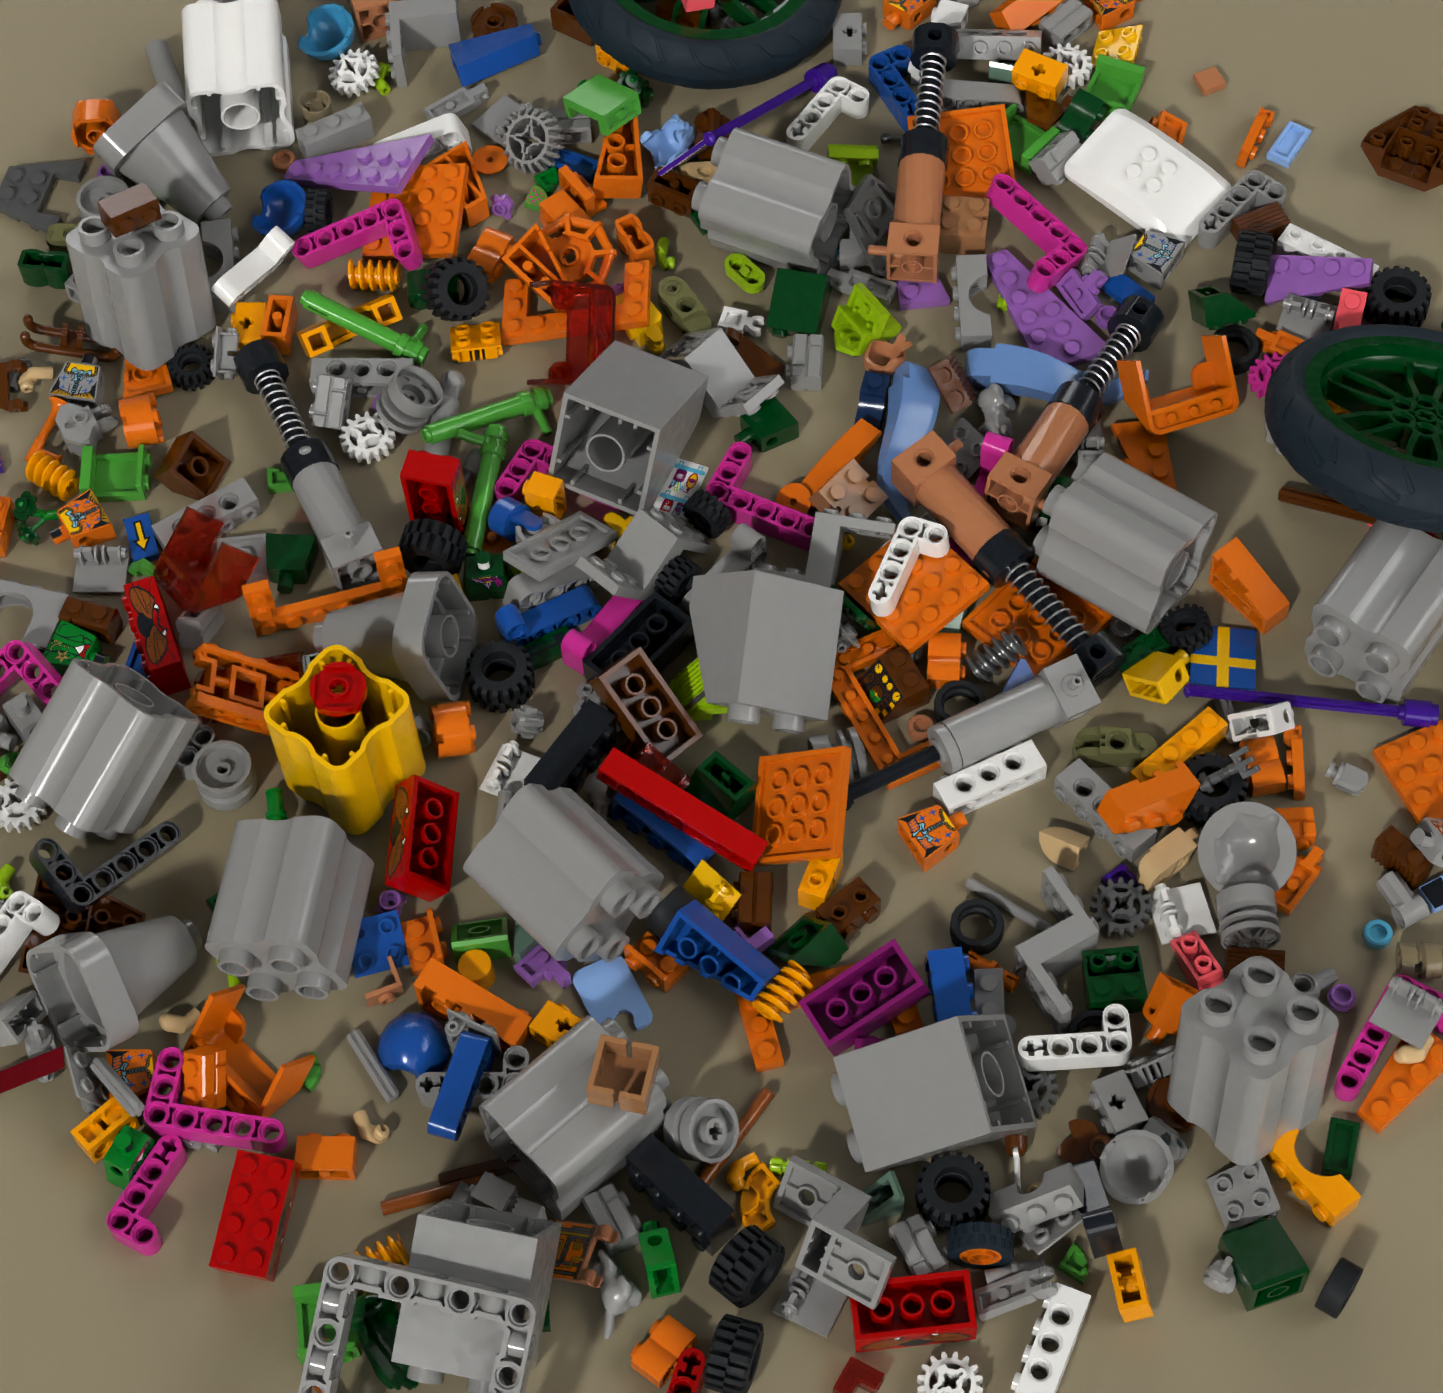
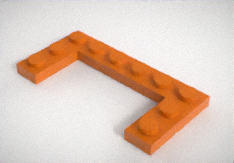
[501,260,652,346]
[241,546,408,636]
[831,629,941,791]
[735,962,923,1073]

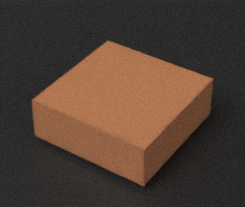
[1193,66,1226,96]

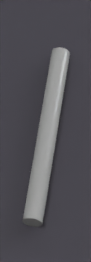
[965,877,1053,932]

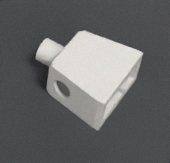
[1227,701,1295,742]

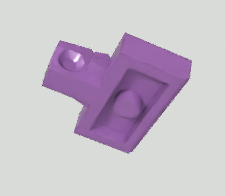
[1056,268,1108,323]
[513,944,573,990]

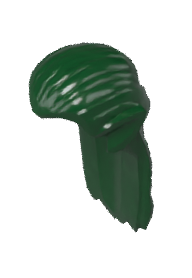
[350,1291,419,1391]

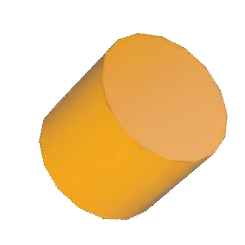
[458,949,496,990]

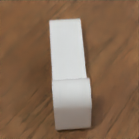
[786,76,869,151]
[373,113,473,159]
[211,226,296,307]
[868,516,950,617]
[0,891,60,975]
[1017,1004,1132,1072]

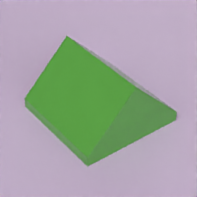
[451,916,512,965]

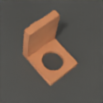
[364,956,404,1007]

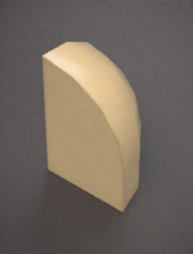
[1039,827,1091,872]

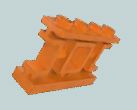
[186,643,301,736]

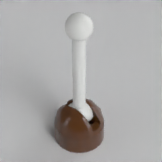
[1004,1134,1028,1189]

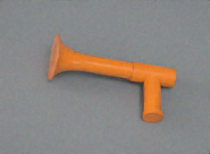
[24,396,67,463]

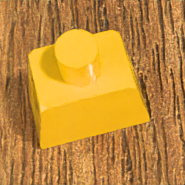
[1122,649,1190,705]

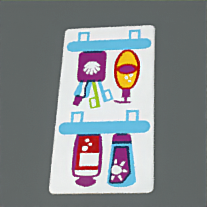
[652,458,709,520]

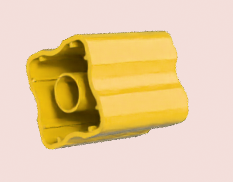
[264,645,426,835]

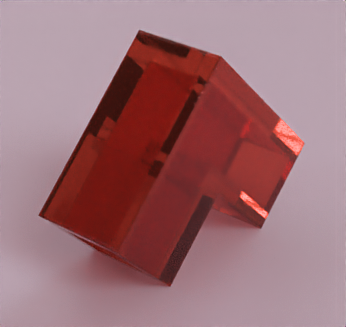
[833,1356,885,1393]

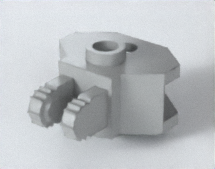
[55,403,119,457]

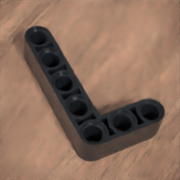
[29,821,181,914]

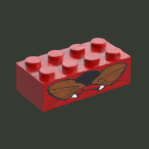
[400,449,470,535]
[121,575,192,696]
[385,774,459,902]
[209,1149,302,1282]
[849,1269,977,1353]

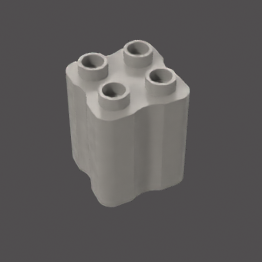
[691,127,856,275]
[66,201,216,371]
[1031,452,1218,635]
[1304,519,1443,704]
[8,658,201,840]
[463,783,664,963]
[205,815,375,1002]
[1167,956,1339,1166]
[479,1015,671,1220]

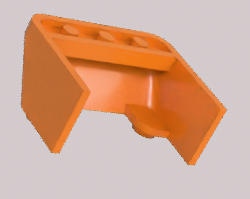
[1116,335,1239,435]
[183,984,316,1118]

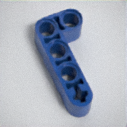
[868,45,919,133]
[495,585,602,647]
[427,1031,495,1141]

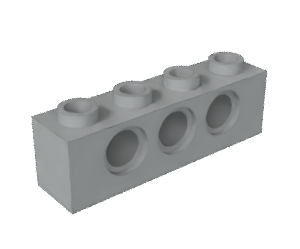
[955,29,1042,60]
[309,357,415,398]
[151,477,262,562]
[1054,758,1157,863]

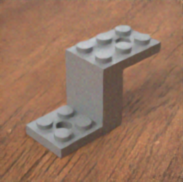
[385,0,461,88]
[658,328,785,418]
[575,508,712,601]
[752,508,897,588]
[1013,866,1100,1034]
[772,1155,897,1310]

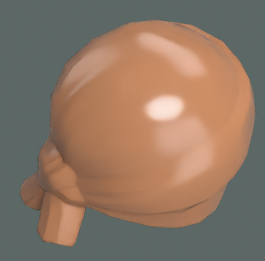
[863,333,913,378]

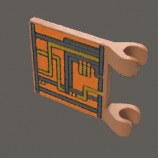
[552,1219,620,1288]

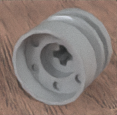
[376,365,443,435]
[807,726,867,784]
[1215,883,1281,949]

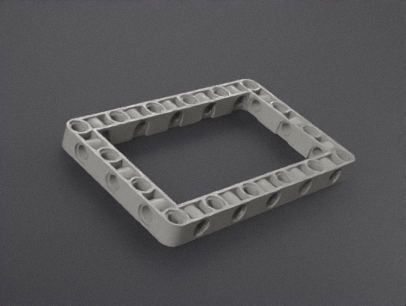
[298,1253,542,1393]

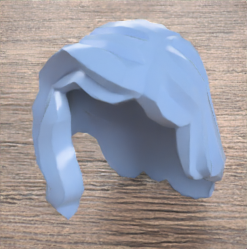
[640,114,695,169]

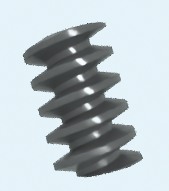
[966,628,1028,683]

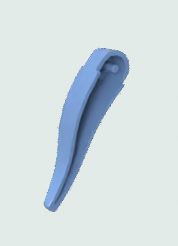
[964,343,1149,407]
[876,361,940,523]

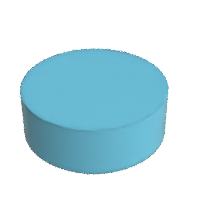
[1363,919,1393,949]

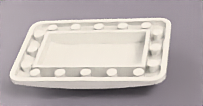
[1064,109,1232,250]

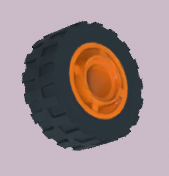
[947,1221,1014,1270]

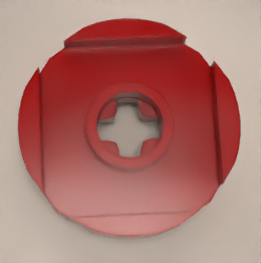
[310,662,368,717]

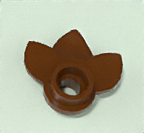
[1056,1119,1112,1171]

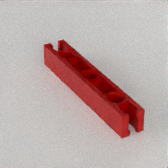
[596,747,769,871]

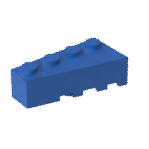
[608,793,717,873]
[654,899,781,1002]
[924,947,977,1023]

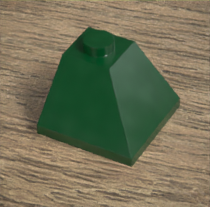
[764,915,849,967]

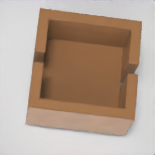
[940,195,990,255]
[808,458,888,534]
[586,1034,661,1115]

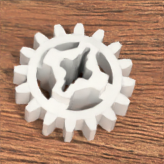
[1043,43,1093,90]
[328,48,381,98]
[339,411,396,464]
[0,778,49,833]
[917,1351,983,1393]

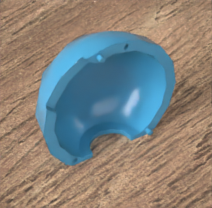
[298,4,355,61]

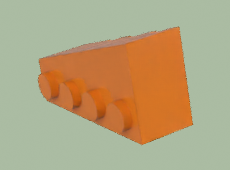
[593,116,643,199]
[413,957,533,1051]

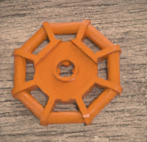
[541,212,617,303]

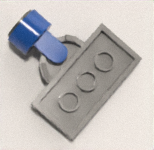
[488,496,617,582]

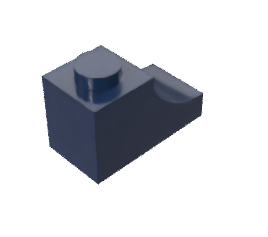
[854,371,890,430]

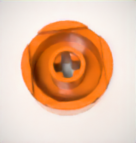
[71,99,121,155]
[118,392,165,449]
[429,700,476,759]

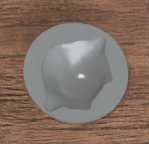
[1198,802,1297,892]

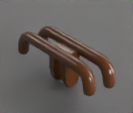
[20,314,122,362]

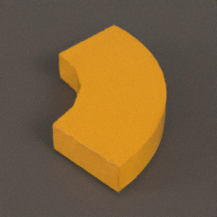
[740,1161,781,1233]

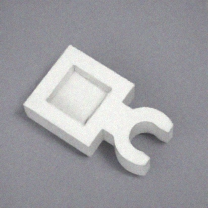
[717,306,765,337]

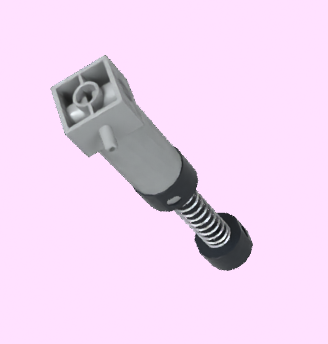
[233,339,383,592]

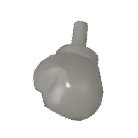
[462,447,481,485]
[1203,1256,1236,1294]

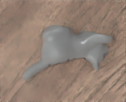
[975,383,1016,438]
[589,1249,642,1339]

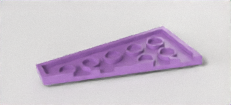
[282,134,435,194]
[986,249,1106,367]

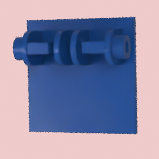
[352,910,410,978]

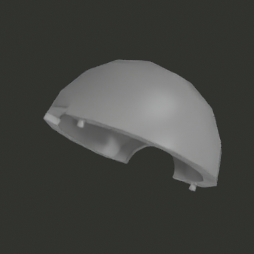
[1099,1130,1175,1205]

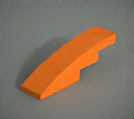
[800,418,882,510]

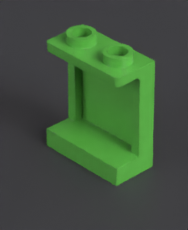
[1086,54,1145,120]
[563,74,642,136]
[1005,103,1060,175]
[79,444,152,502]
[292,1282,361,1365]

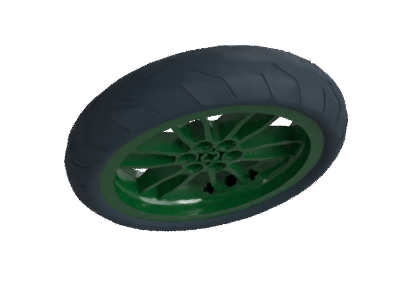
[568,0,842,90]
[1264,324,1443,533]

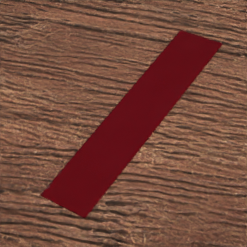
[0,1046,65,1094]

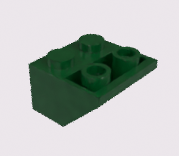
[1188,285,1256,330]
[684,750,756,820]
[1081,945,1148,1013]

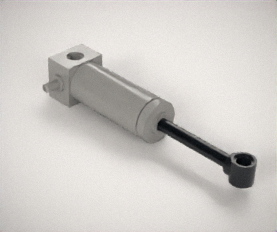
[846,654,1101,811]

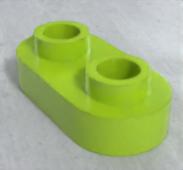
[724,253,766,294]

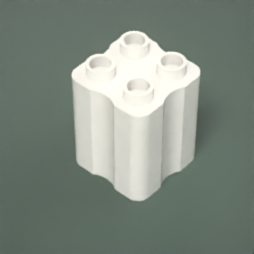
[181,0,295,156]

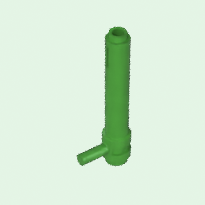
[299,290,430,366]
[421,386,553,445]
[456,424,510,557]

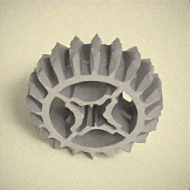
[501,107,565,174]

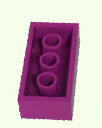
[798,938,931,1057]

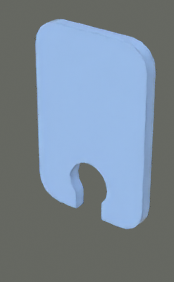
[572,956,653,1031]

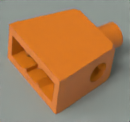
[1142,972,1199,1045]

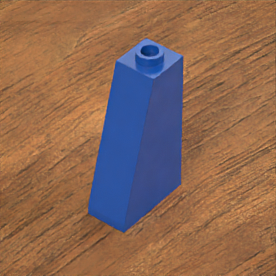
[448,23,542,87]

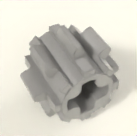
[509,705,544,739]

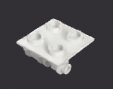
[479,740,541,796]
[1148,882,1217,945]

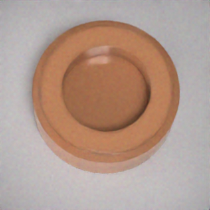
[271,149,296,174]
[907,714,934,743]

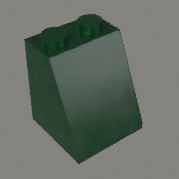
[766,268,832,338]
[1218,1217,1310,1312]

